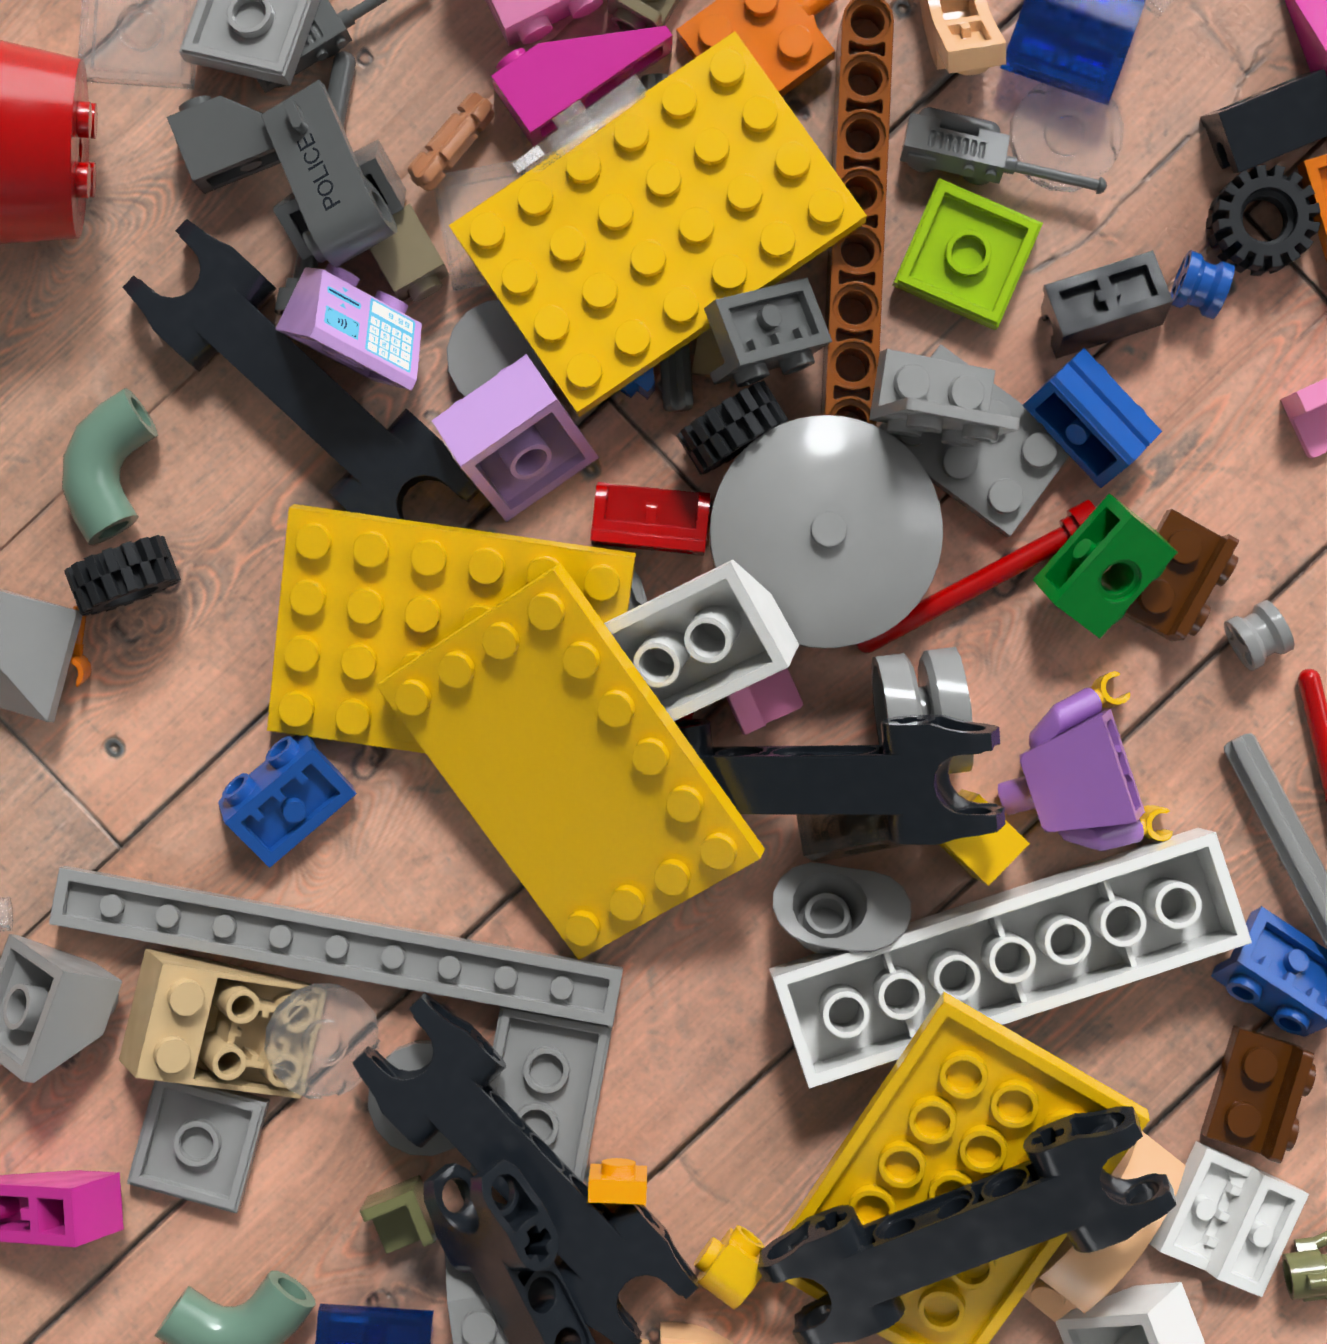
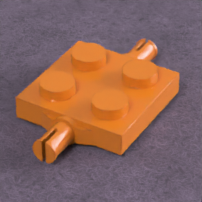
[676,0,838,97]

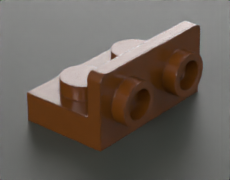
[1125,509,1239,641]
[1200,1025,1316,1164]

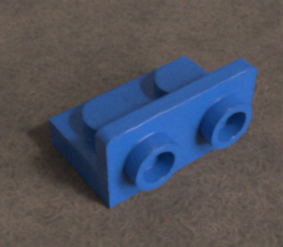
[218,735,357,868]
[1211,906,1327,1037]

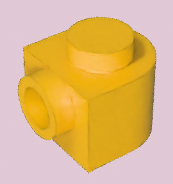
[694,1225,764,1310]

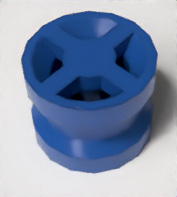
[1170,250,1235,319]

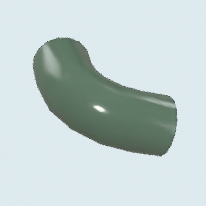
[62,388,158,545]
[155,1271,316,1344]

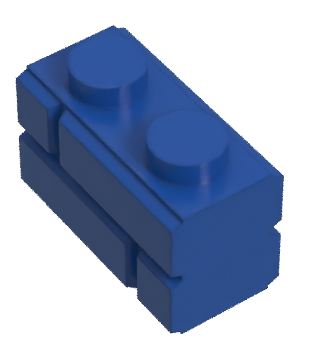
[1022,348,1162,488]

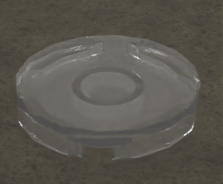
[1009,76,1124,192]
[264,983,380,1099]

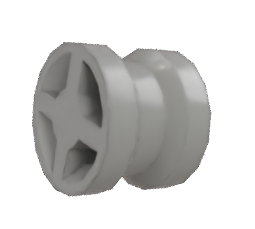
[1224,600,1295,671]

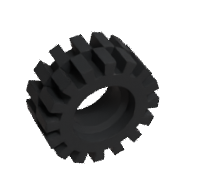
[1206,165,1320,276]
[676,380,788,475]
[64,535,181,616]

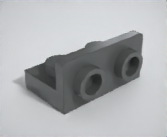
[704,277,832,387]

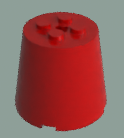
[0,40,98,244]

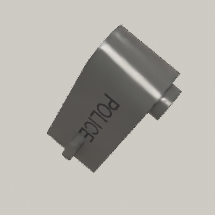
[261,80,398,268]

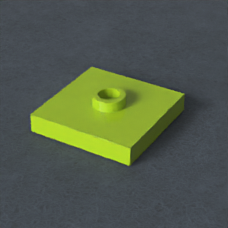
[892,178,1043,330]

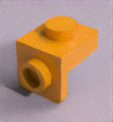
[588,1158,647,1213]

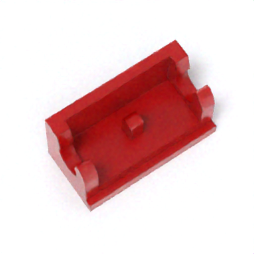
[590,482,710,556]

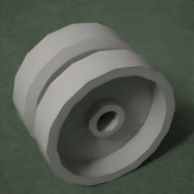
[871,647,974,774]

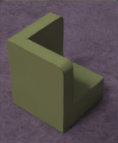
[360,1175,437,1254]

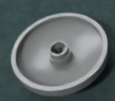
[709,415,943,649]

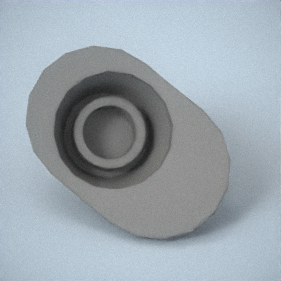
[773,862,911,954]

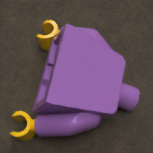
[998,671,1173,851]

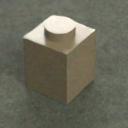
[370,204,449,302]

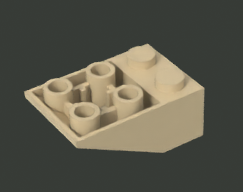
[119,949,327,1099]

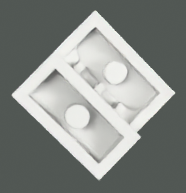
[1149,1141,1309,1297]

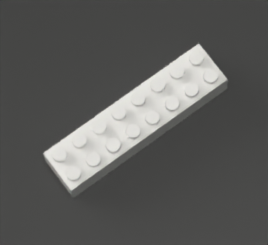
[769,828,1252,1089]

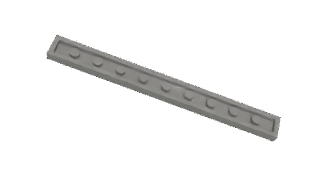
[49,866,623,1026]

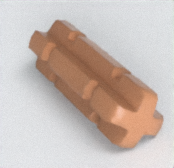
[407,92,495,191]

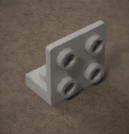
[869,349,1020,448]

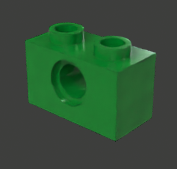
[1033,493,1178,639]

